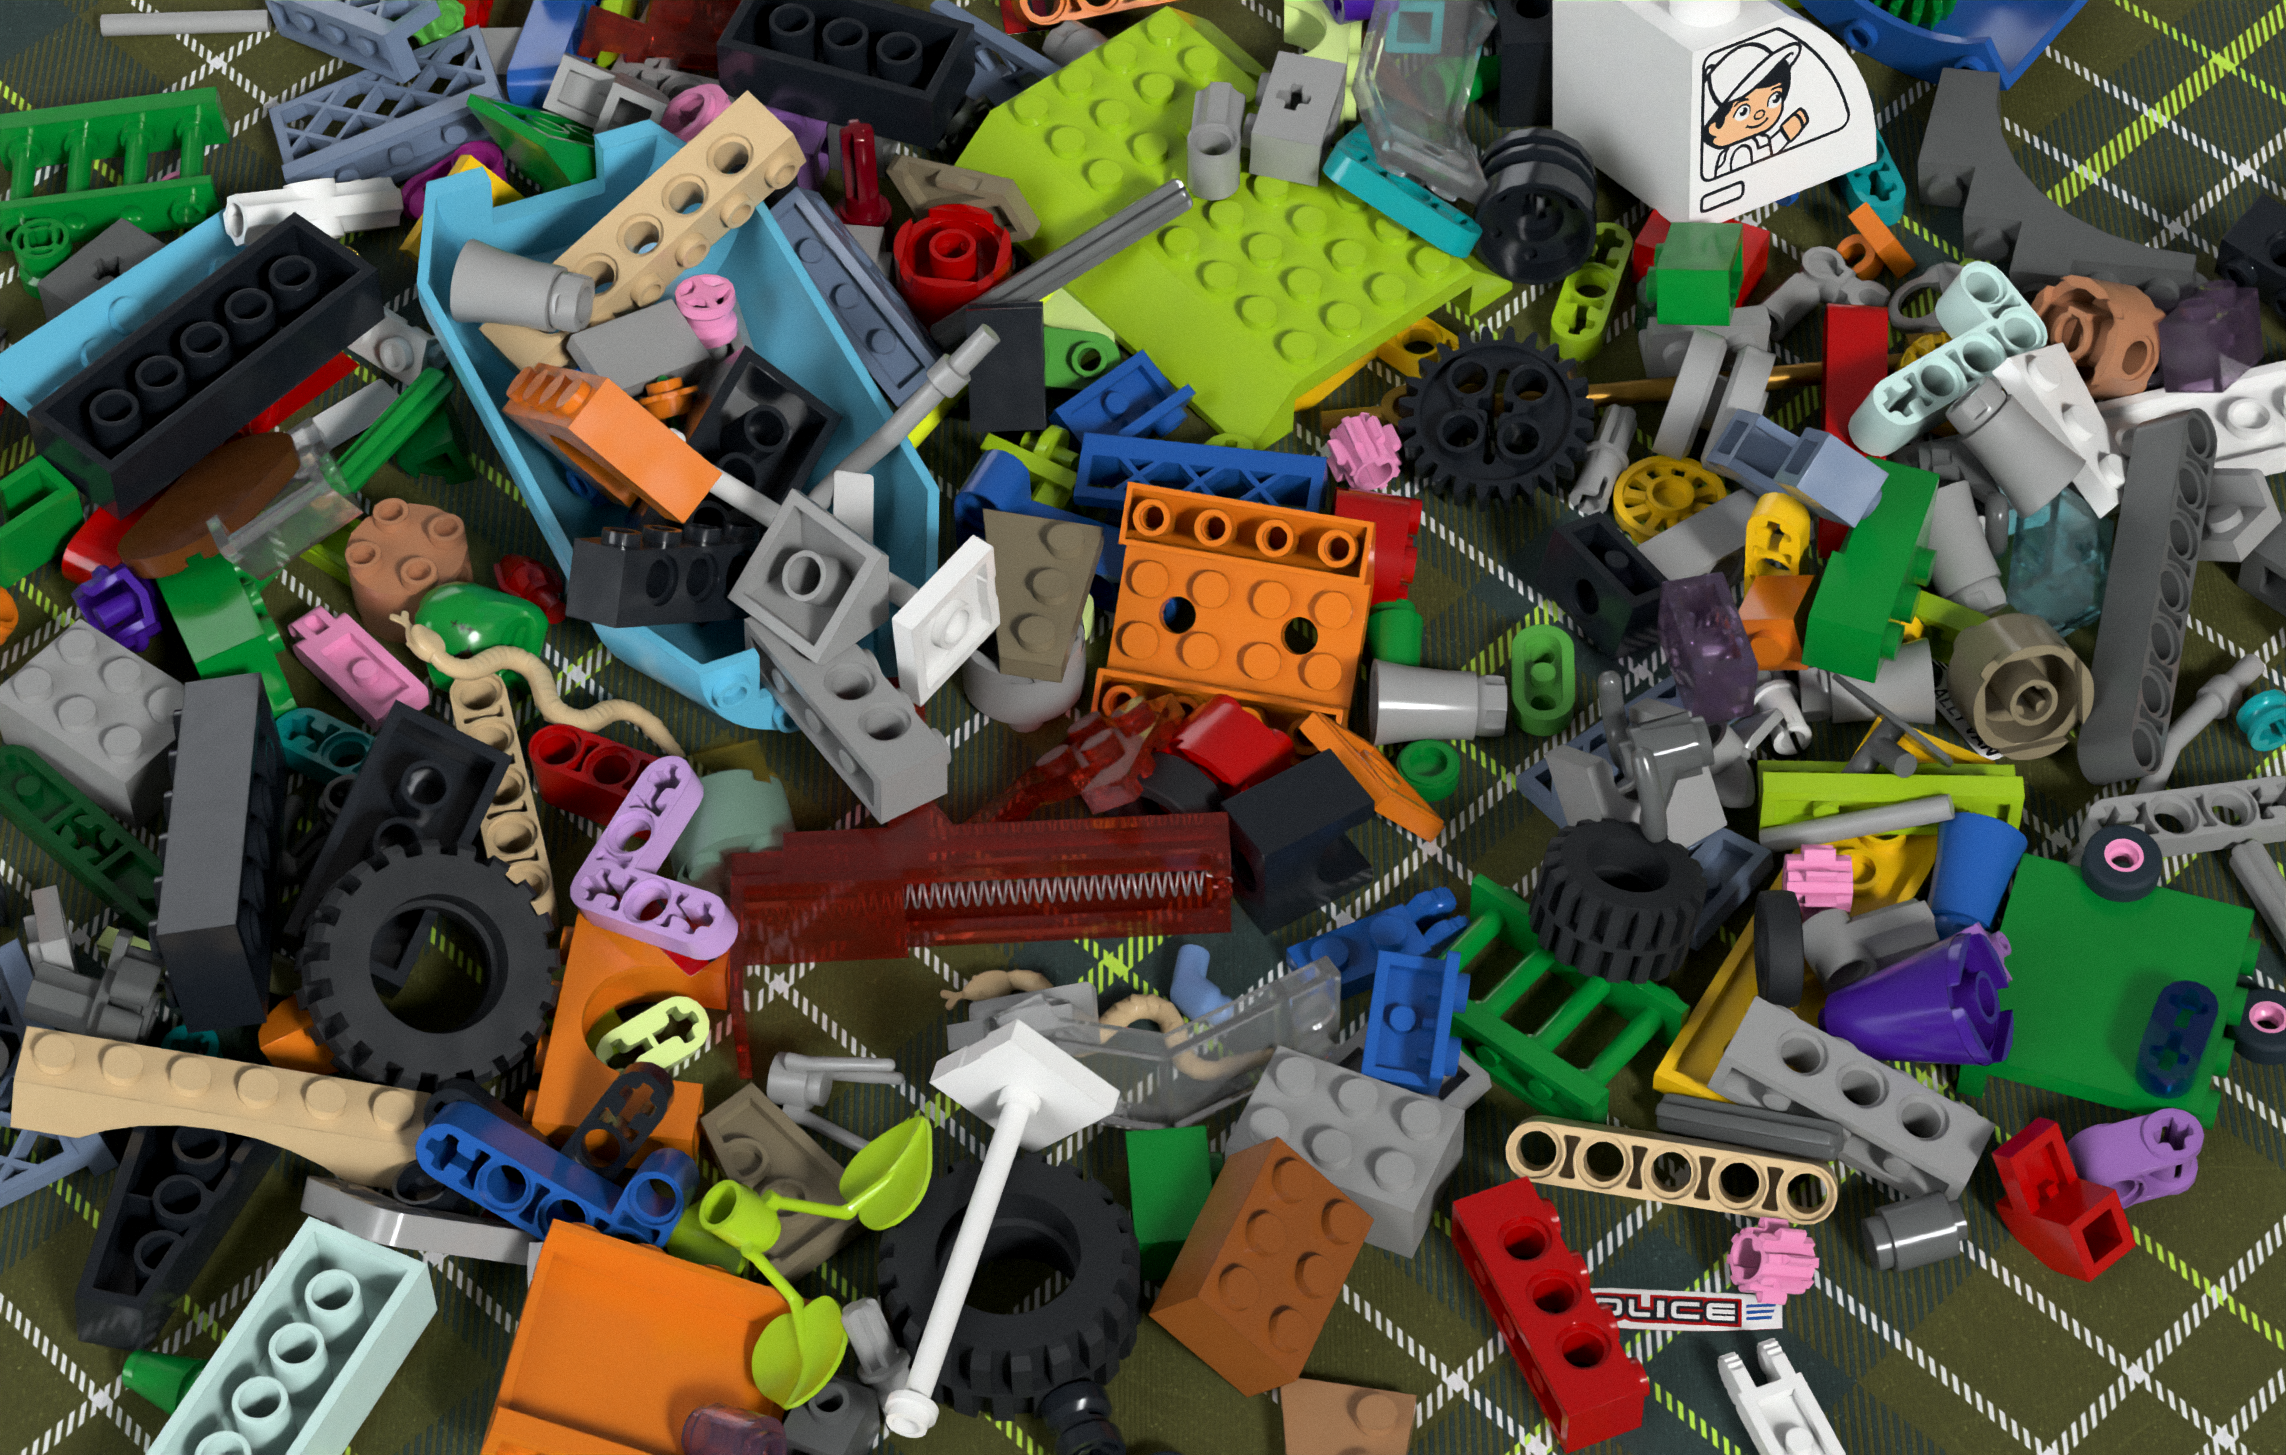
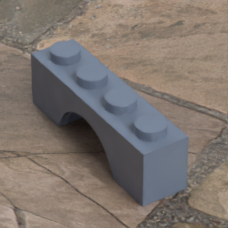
[1705,408,1889,528]

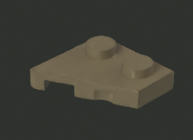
[886,154,1041,243]

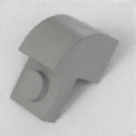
[542,52,670,136]

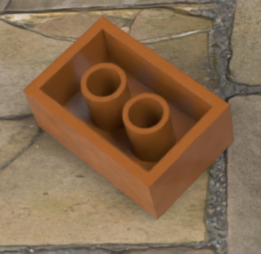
[1148,1136,1374,1398]

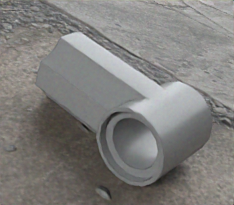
[1187,82,1246,201]
[1802,898,1940,995]

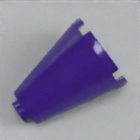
[1818,933,2014,1066]

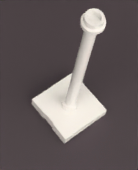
[670,428,1001,707]
[885,1018,1120,1438]

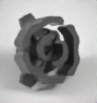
[22,928,167,1046]

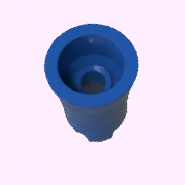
[1926,812,2028,942]

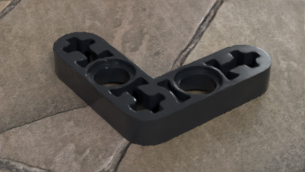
[423,1061,675,1218]

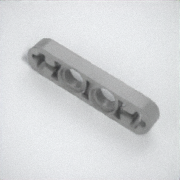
[2078,776,2286,864]

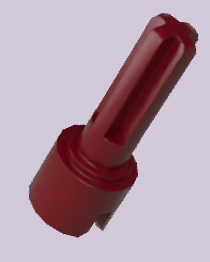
[834,118,894,252]

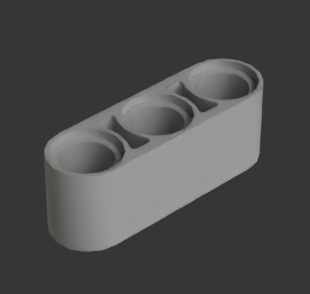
[1636,488,1784,622]

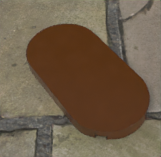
[117,432,301,579]

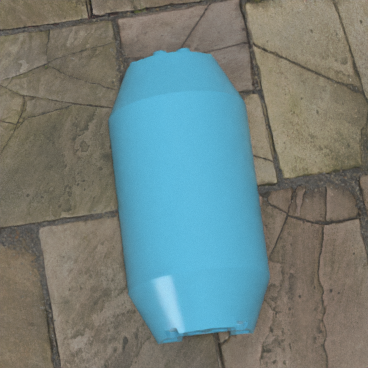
[416,119,939,733]

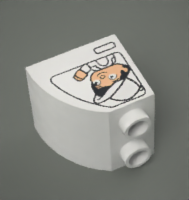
[1553,0,1877,223]

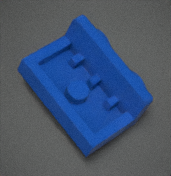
[1048,349,1196,455]
[1360,950,1471,1096]

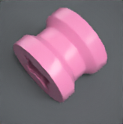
[675,274,738,349]

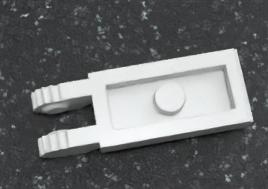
[1717,1338,1846,1455]

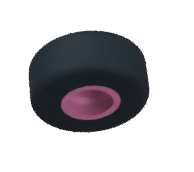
[2081,825,2163,902]
[2225,988,2286,1065]

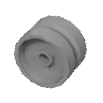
[1651,327,1776,479]

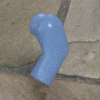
[1170,944,1234,1029]

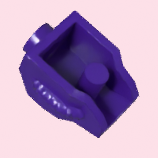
[71,563,165,653]

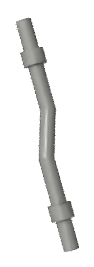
[807,324,1000,510]
[2067,654,2264,867]

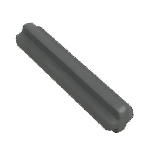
[1655,1093,1845,1162]

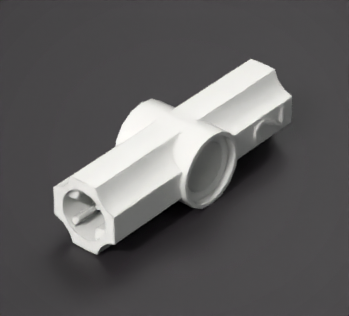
[223,177,404,246]

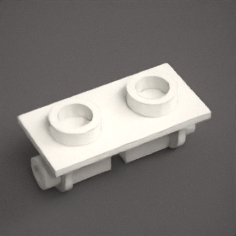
[347,306,449,386]

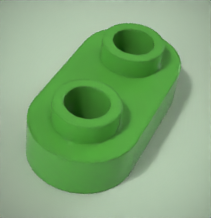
[1044,327,1123,393]
[1511,624,1575,736]

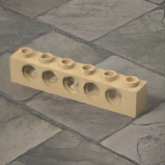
[478,90,807,376]

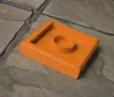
[1298,711,1445,843]

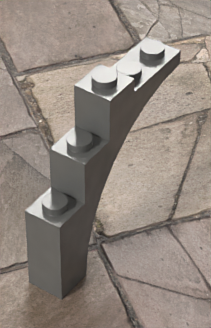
[1918,68,2196,314]

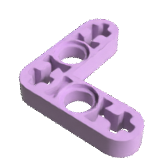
[570,756,738,960]

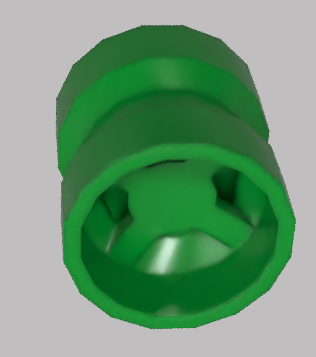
[11,218,73,300]

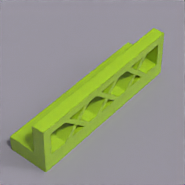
[1756,760,2025,835]

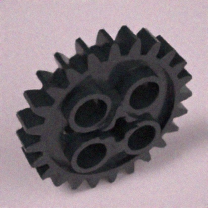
[1398,326,1594,513]

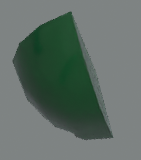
[395,397,477,485]

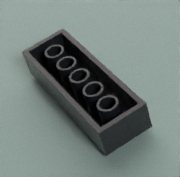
[27,212,385,522]
[148,672,289,1034]

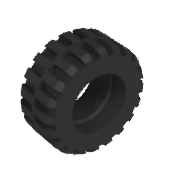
[294,839,561,1095]
[877,1152,1142,1422]

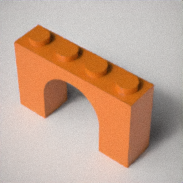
[501,362,723,524]
[523,909,737,1169]

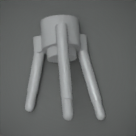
[767,1051,905,1153]

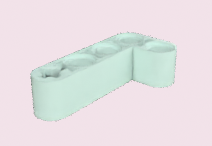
[1848,261,2048,457]

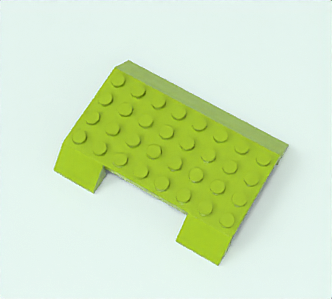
[954,6,1513,451]

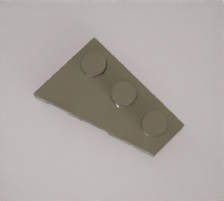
[983,508,1104,683]
[700,1082,869,1286]

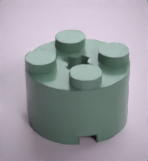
[669,769,803,909]

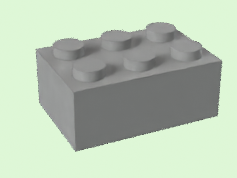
[0,618,185,831]
[1225,1045,1465,1259]

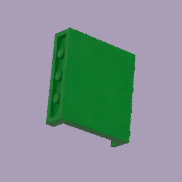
[1956,853,2262,1131]

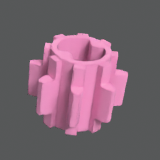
[1326,412,1403,491]
[1782,844,1853,924]
[1726,1217,1819,1305]

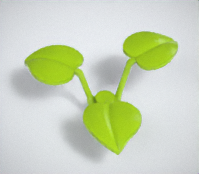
[666,1115,932,1411]

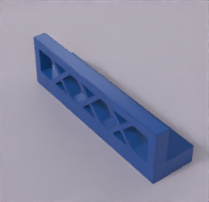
[1073,432,1328,513]

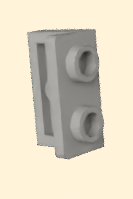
[1638,305,1771,379]

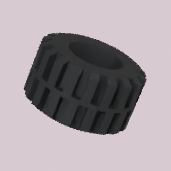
[1528,818,1708,984]

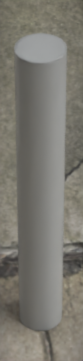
[100,9,271,37]
[1759,794,1955,853]

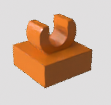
[1837,202,1917,281]

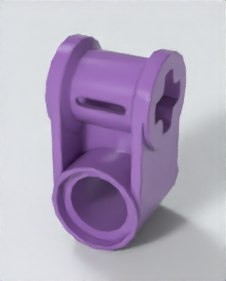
[2067,1108,2204,1209]

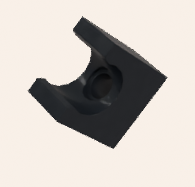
[1489,0,1553,128]
[966,301,1047,432]
[1221,748,1375,936]

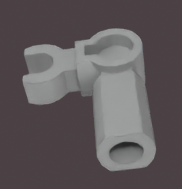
[1759,246,1890,341]

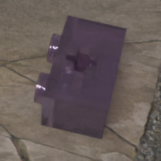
[2158,280,2264,393]
[1657,572,1758,723]

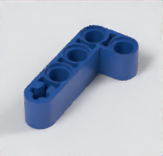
[507,0,602,111]
[954,449,1186,625]
[415,1101,700,1250]

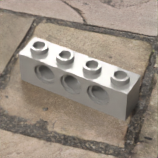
[744,616,951,824]
[1707,996,1996,1202]

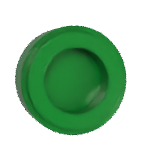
[1397,739,1460,802]

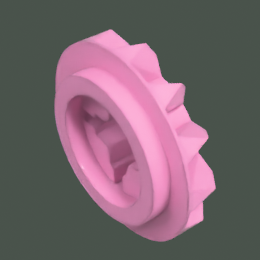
[660,84,732,143]

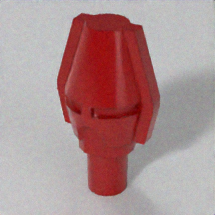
[493,553,566,624]

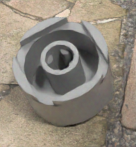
[961,618,1087,733]

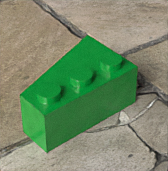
[1801,455,1940,683]
[155,547,298,722]

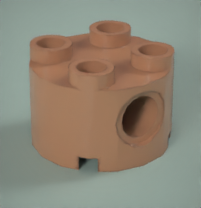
[2031,275,2168,401]
[345,498,474,643]

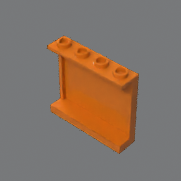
[479,1218,812,1455]

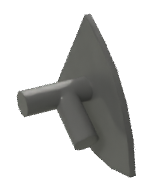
[1832,673,1954,778]

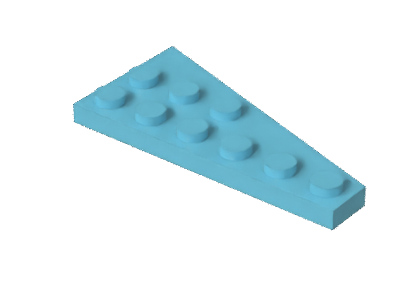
[0,207,248,418]

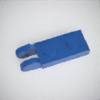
[1286,886,1471,1010]

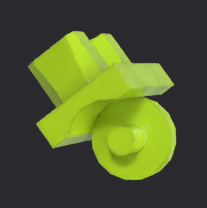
[980,425,1089,514]

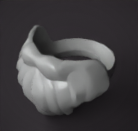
[1888,261,1964,334]

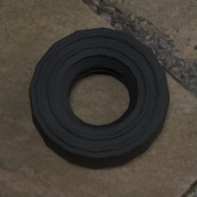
[1754,890,1804,1008]

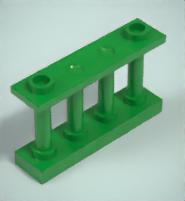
[0,86,230,252]
[1436,873,1690,1125]

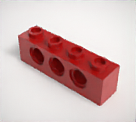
[1451,1176,1650,1454]

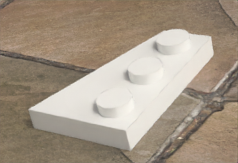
[1992,342,2129,519]

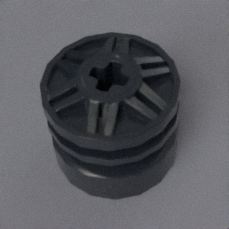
[1473,127,1597,285]

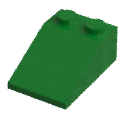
[466,93,596,194]

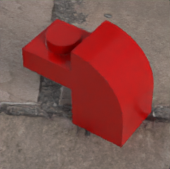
[1991,1117,2136,1283]

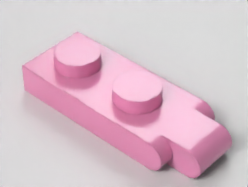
[288,605,430,733]

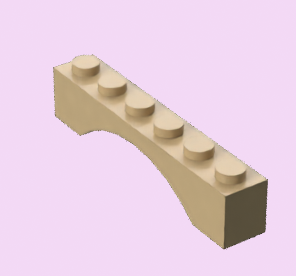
[10,1026,431,1190]

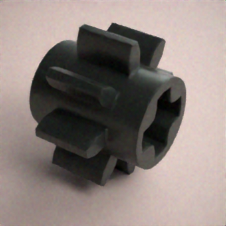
[937,94,996,164]

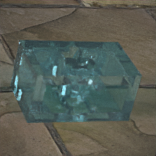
[2006,487,2114,638]

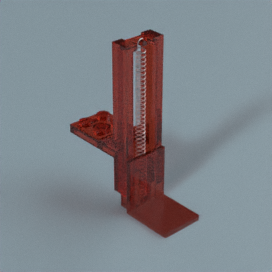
[730,677,1233,1079]

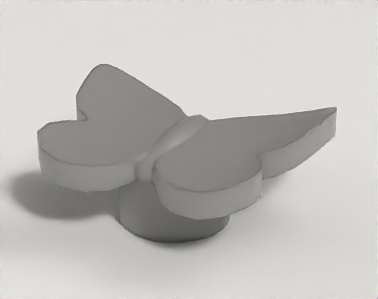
[1706,708,1784,808]

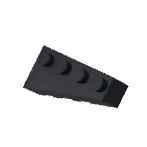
[74,1125,283,1352]

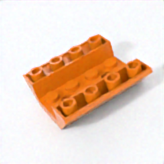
[1088,482,1376,766]

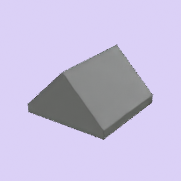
[727,488,889,666]

